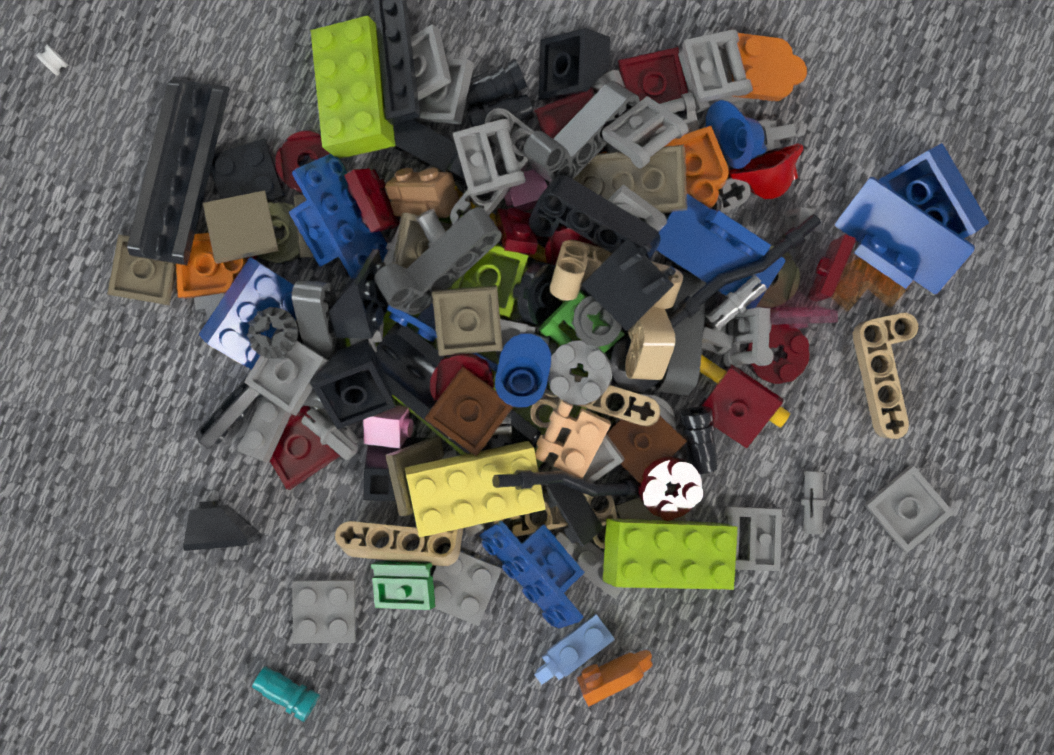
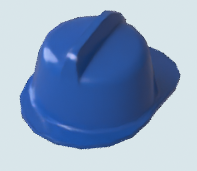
[706,100,767,169]
[495,334,551,407]

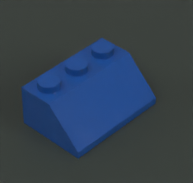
[879,143,989,238]

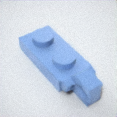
[534,614,615,684]

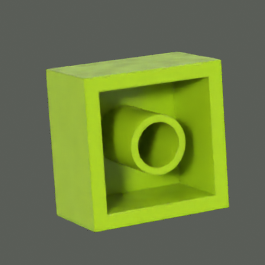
[451,246,528,320]

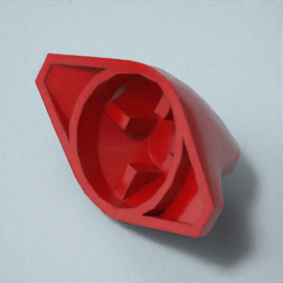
[728,143,803,199]

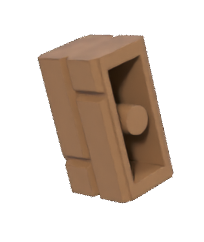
[385,168,459,218]

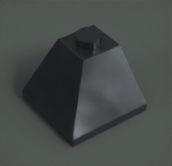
[538,28,610,100]
[311,339,396,430]
[183,500,261,551]

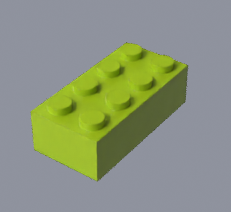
[310,15,395,159]
[603,518,738,590]

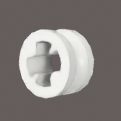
[36,44,68,76]

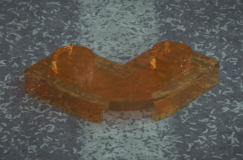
[830,258,912,312]

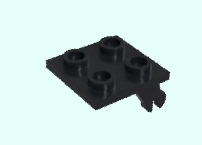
[581,238,676,331]

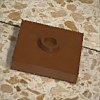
[424,366,513,457]
[606,403,687,484]

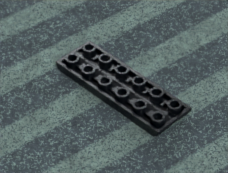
[127,79,230,266]
[375,322,544,454]

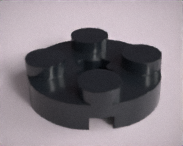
[513,261,563,325]

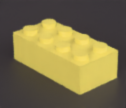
[404,441,546,538]

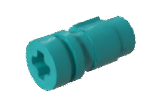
[252,666,320,722]

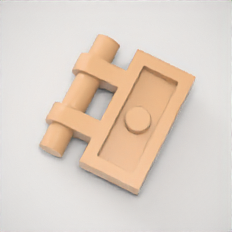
[535,400,611,479]

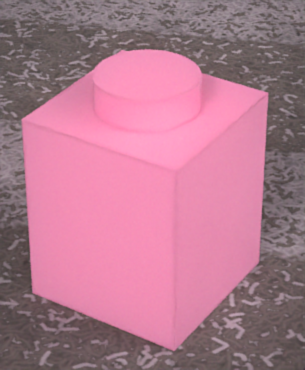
[504,169,547,211]
[363,406,413,448]

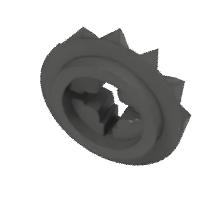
[571,295,622,347]
[246,307,298,358]

